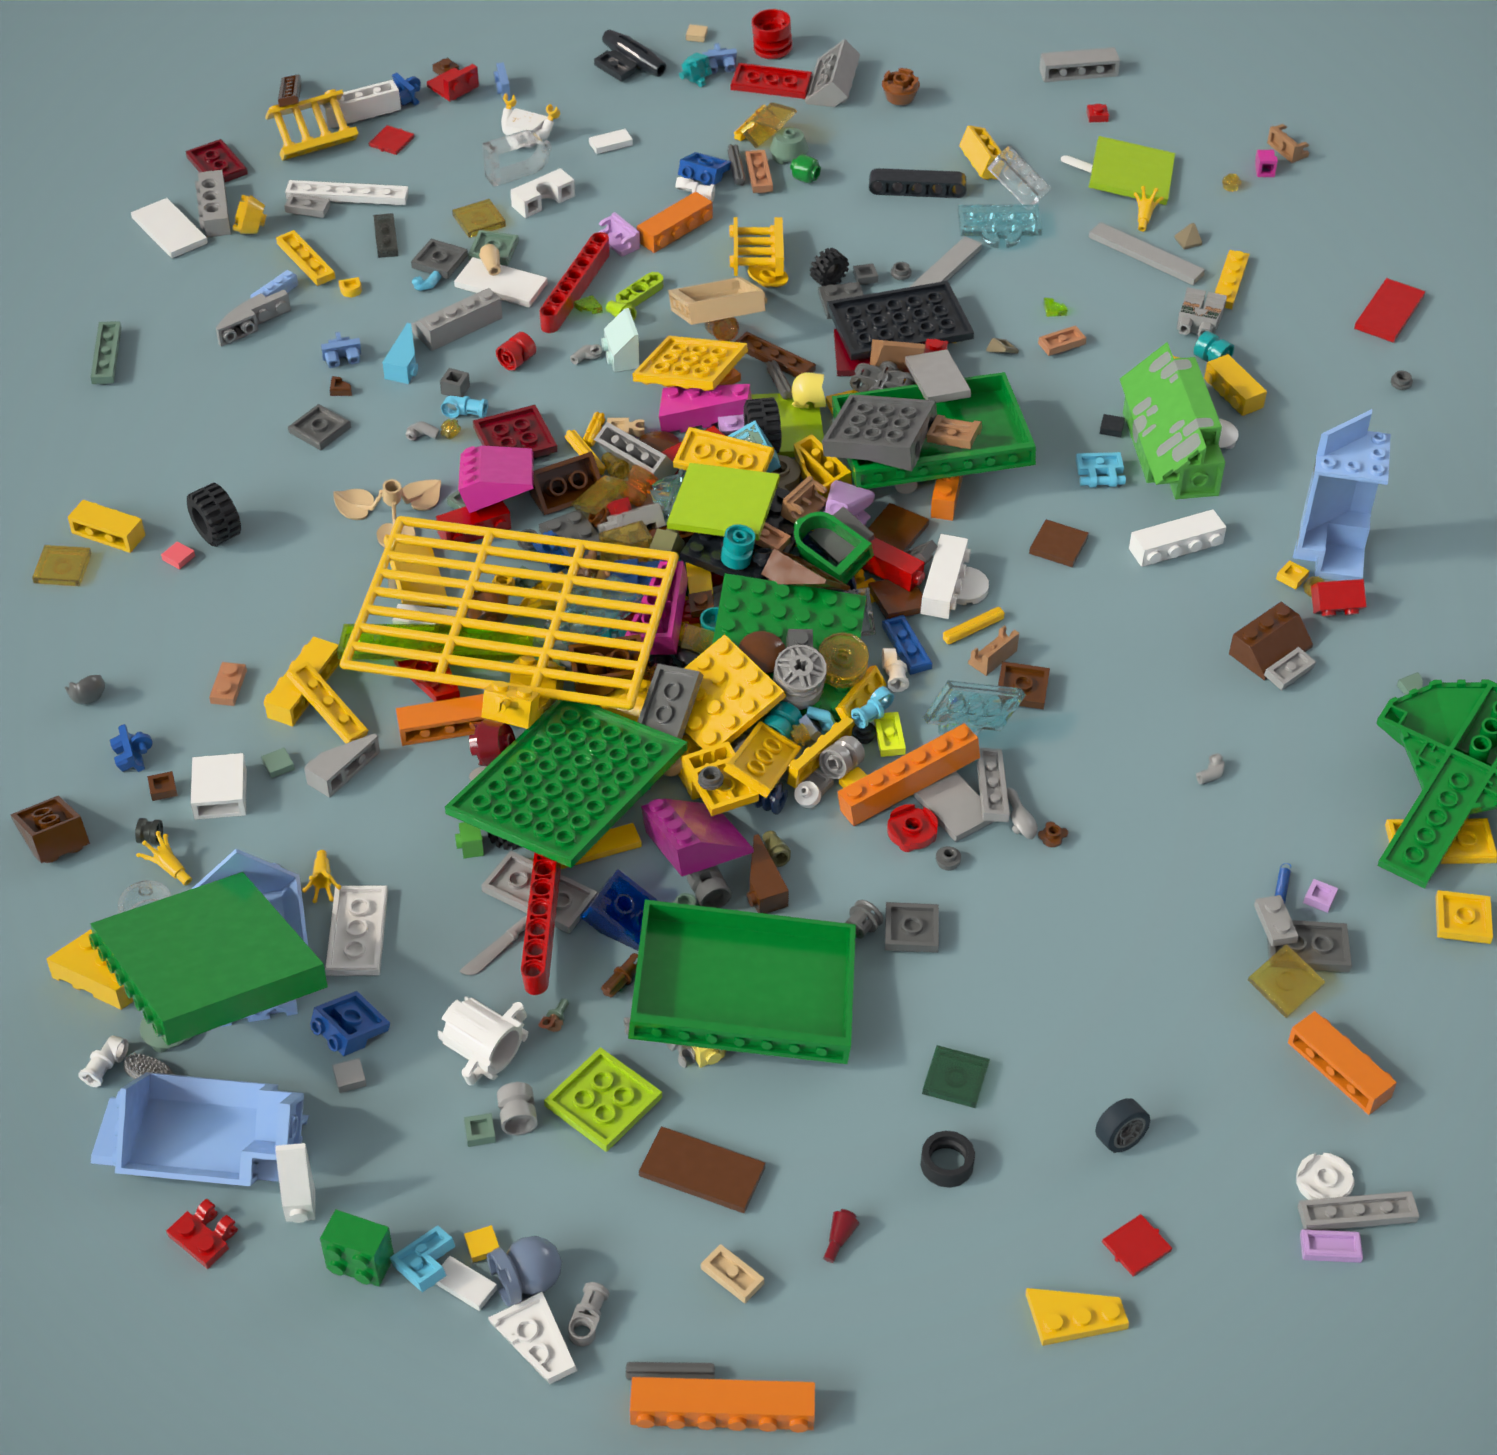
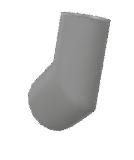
[406,421,440,441]
[1196,753,1225,784]

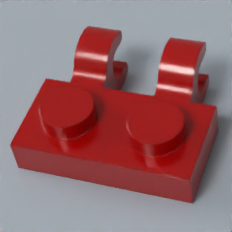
[166,1199,238,1269]

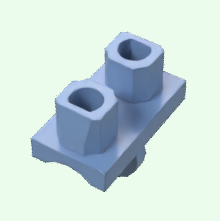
[702,43,737,74]
[321,332,361,368]

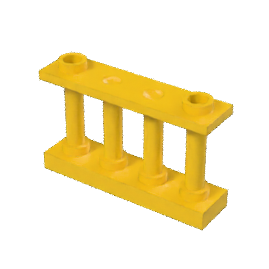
[265,89,359,161]
[729,217,784,276]

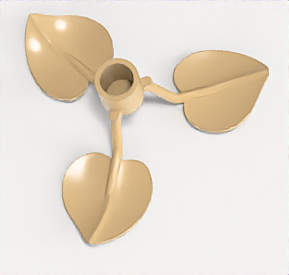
[333,479,441,548]

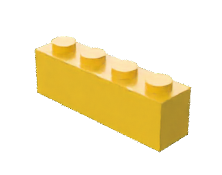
[264,636,341,727]

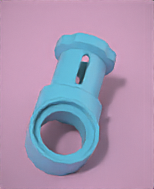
[441,396,488,418]
[851,686,894,728]

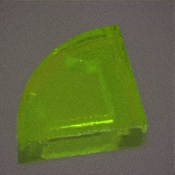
[574,295,603,314]
[1043,298,1068,317]

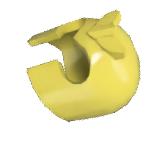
[792,372,826,409]

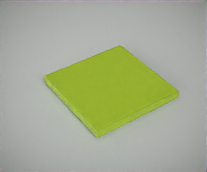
[1088,136,1175,205]
[751,393,824,457]
[667,463,780,541]

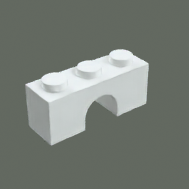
[511,168,575,218]

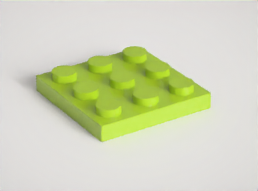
[544,1047,662,1152]

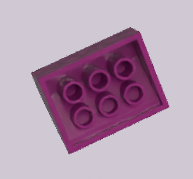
[641,798,754,877]

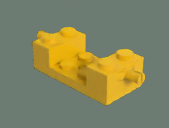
[481,655,566,729]

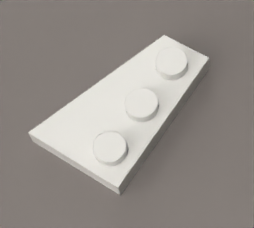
[488,1292,577,1384]

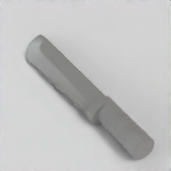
[460,915,527,975]

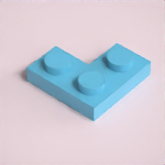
[390,1225,456,1292]

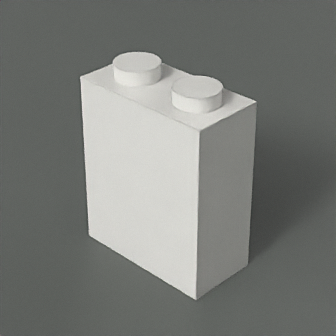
[191,753,247,820]

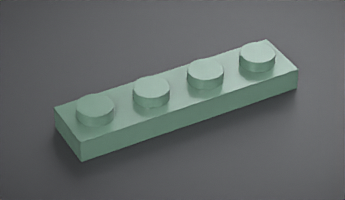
[90,321,122,384]

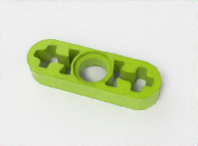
[616,272,664,308]

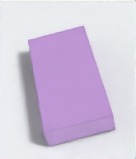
[1300,1229,1363,1263]

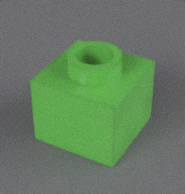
[455,822,484,859]

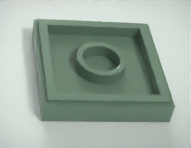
[468,230,519,266]

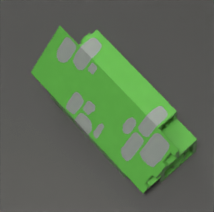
[1119,342,1225,500]

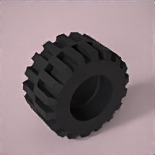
[743,397,782,453]
[186,482,241,547]

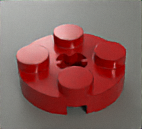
[887,804,938,852]

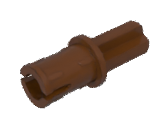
[601,953,638,998]

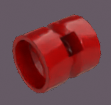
[496,332,536,371]

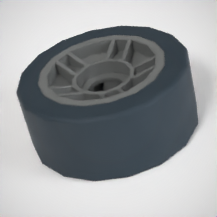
[1095,1098,1151,1153]

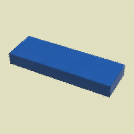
[882,615,933,675]

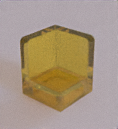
[678,623,714,653]

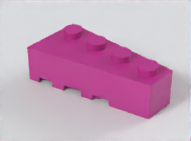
[659,384,752,433]
[625,561,688,655]

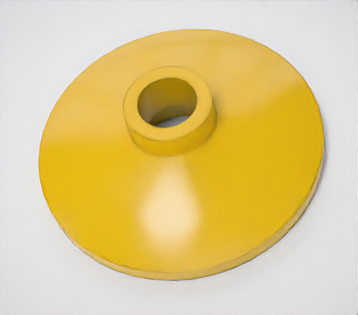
[748,266,788,287]

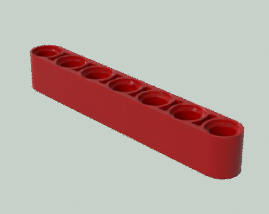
[539,232,610,333]
[521,852,561,995]

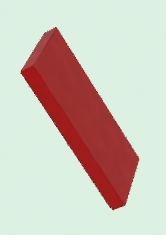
[731,63,812,99]
[1354,278,1426,343]

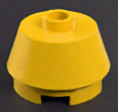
[232,194,267,234]

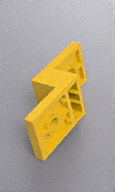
[673,735,759,816]

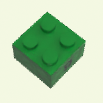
[320,1209,394,1287]

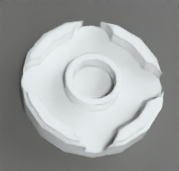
[955,567,989,605]
[1296,1153,1355,1200]

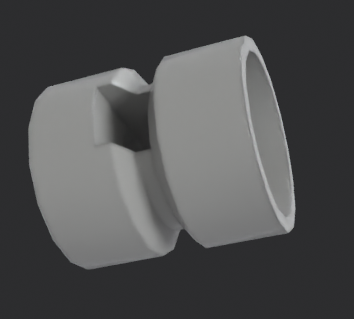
[819,736,865,779]
[497,1082,538,1135]

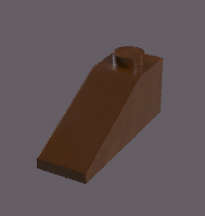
[747,834,789,914]

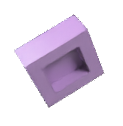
[1303,879,1338,913]

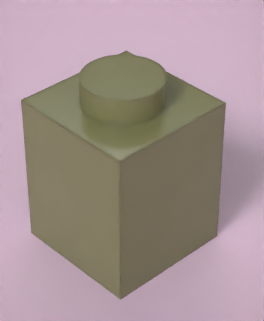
[649,528,685,561]

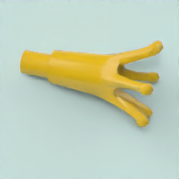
[1133,186,1164,232]
[136,831,192,886]
[302,850,341,903]

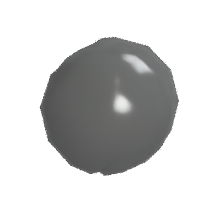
[65,675,105,705]

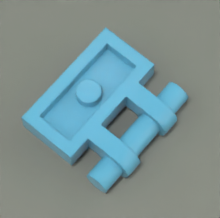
[1075,452,1126,488]

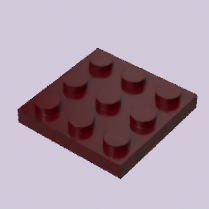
[473,405,558,458]

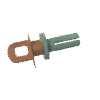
[539,998,569,1032]

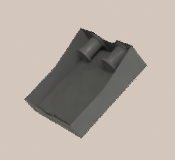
[822,394,937,471]

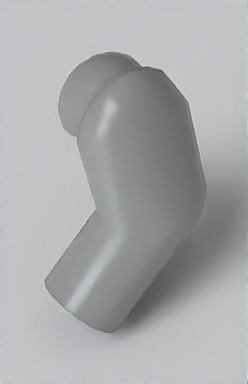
[570,344,602,365]

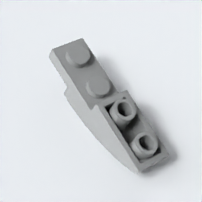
[216,290,291,347]

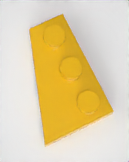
[1025,1288,1129,1346]

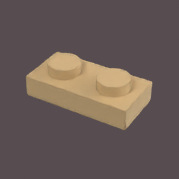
[701,1244,765,1304]

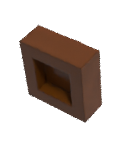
[432,57,459,75]
[688,590,714,618]
[147,771,178,801]

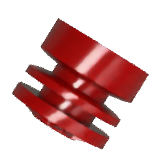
[752,9,792,59]

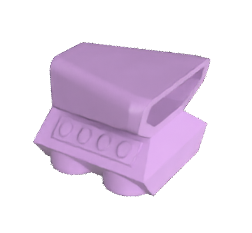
[821,480,875,526]

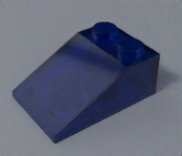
[580,869,658,951]

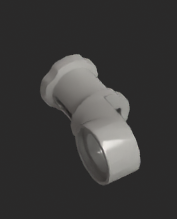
[569,1282,610,1347]

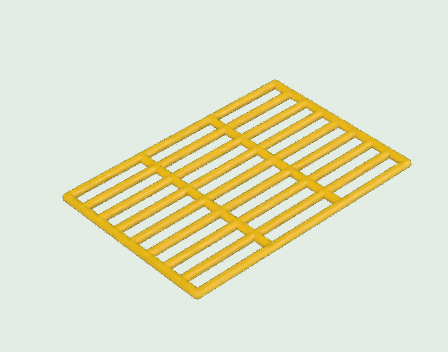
[340,516,679,710]

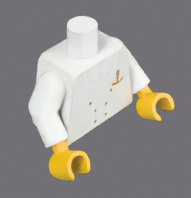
[501,93,560,149]

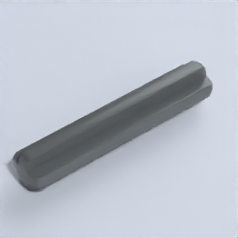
[727,144,746,185]
[766,360,792,400]
[626,1362,715,1380]

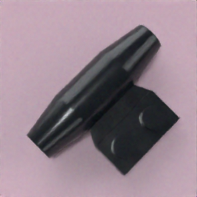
[594,29,666,82]

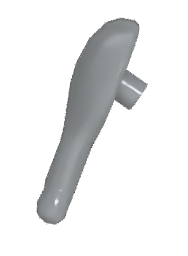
[1007,787,1037,839]

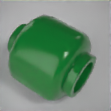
[790,154,821,184]

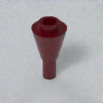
[823,1209,860,1263]

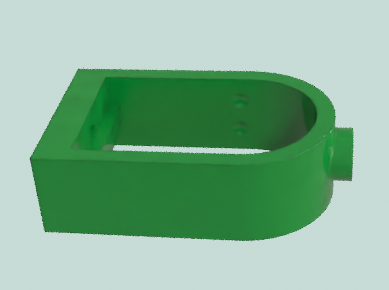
[794,512,874,584]

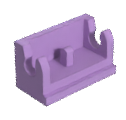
[599,212,640,257]

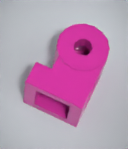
[1255,149,1278,177]

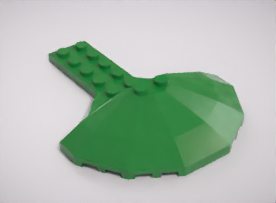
[1376,679,1497,889]

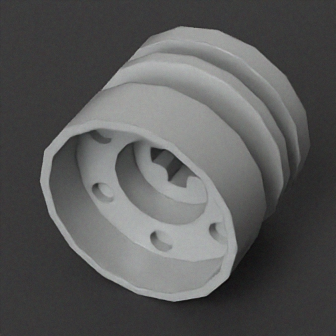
[773,645,826,710]

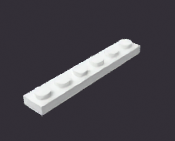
[285,180,409,205]

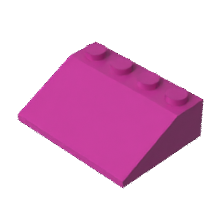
[458,445,533,513]

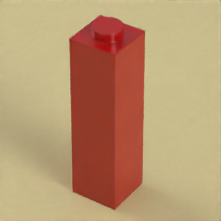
[862,538,925,592]

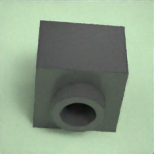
[440,368,470,397]

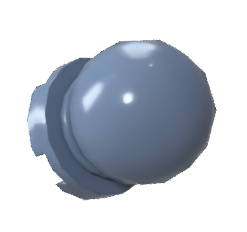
[487,1236,562,1307]

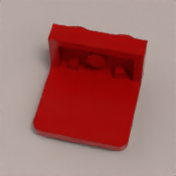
[427,64,479,101]

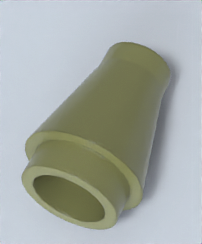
[762,831,791,867]

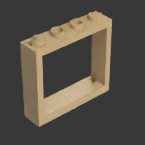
[668,277,767,325]

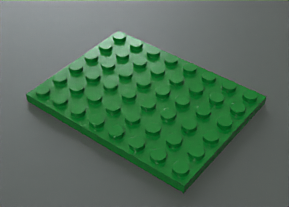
[445,700,688,868]

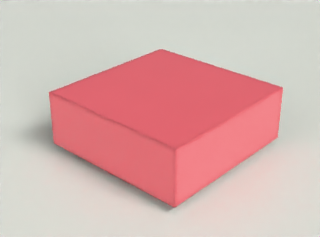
[161,541,195,570]

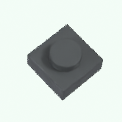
[853,263,878,285]

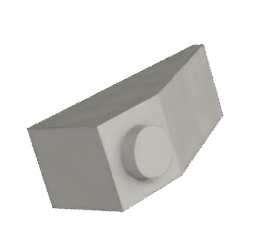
[304,734,380,798]

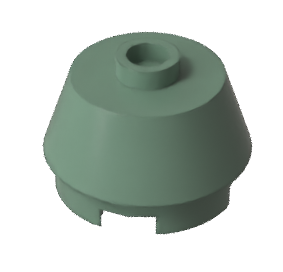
[770,127,809,165]

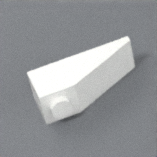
[275,1143,316,1223]

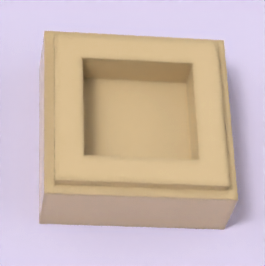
[686,24,708,42]

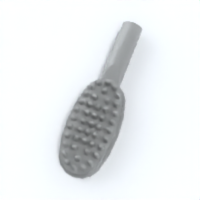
[124,1053,176,1079]

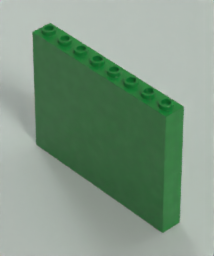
[832,372,1036,489]
[89,872,328,1045]
[628,900,856,1064]

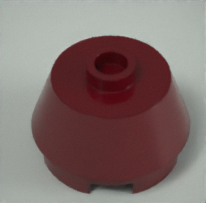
[469,718,515,766]

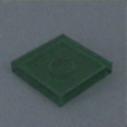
[922,1045,990,1108]

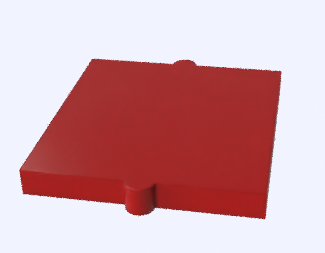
[369,125,414,155]
[1102,1214,1172,1277]

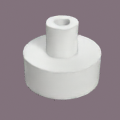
[794,781,821,808]

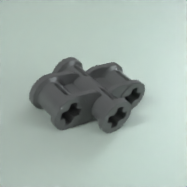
[850,361,916,392]

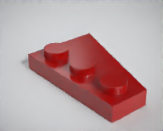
[393,645,460,702]

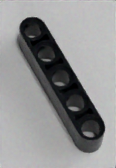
[869,168,967,198]

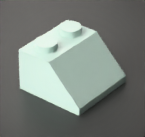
[601,308,639,372]

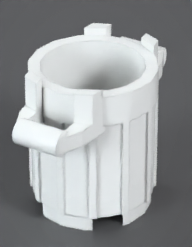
[438,996,528,1085]

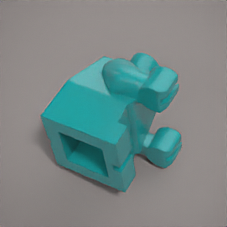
[679,52,712,87]

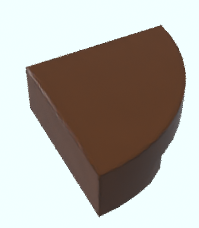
[330,376,352,396]

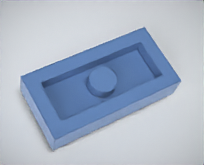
[493,62,510,101]

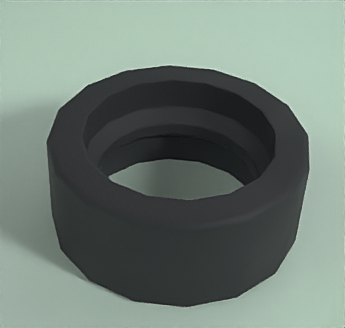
[920,1130,975,1188]

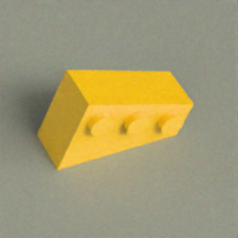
[794,434,852,507]
[46,929,134,1010]

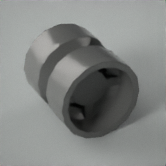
[687,865,732,908]

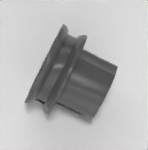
[845,899,883,939]

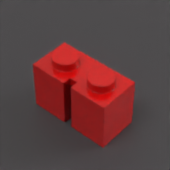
[1311,579,1367,617]

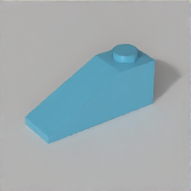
[382,323,418,384]

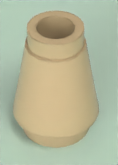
[479,244,501,276]

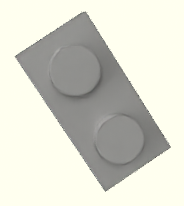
[285,194,330,218]
[1264,647,1316,691]
[1254,895,1298,946]

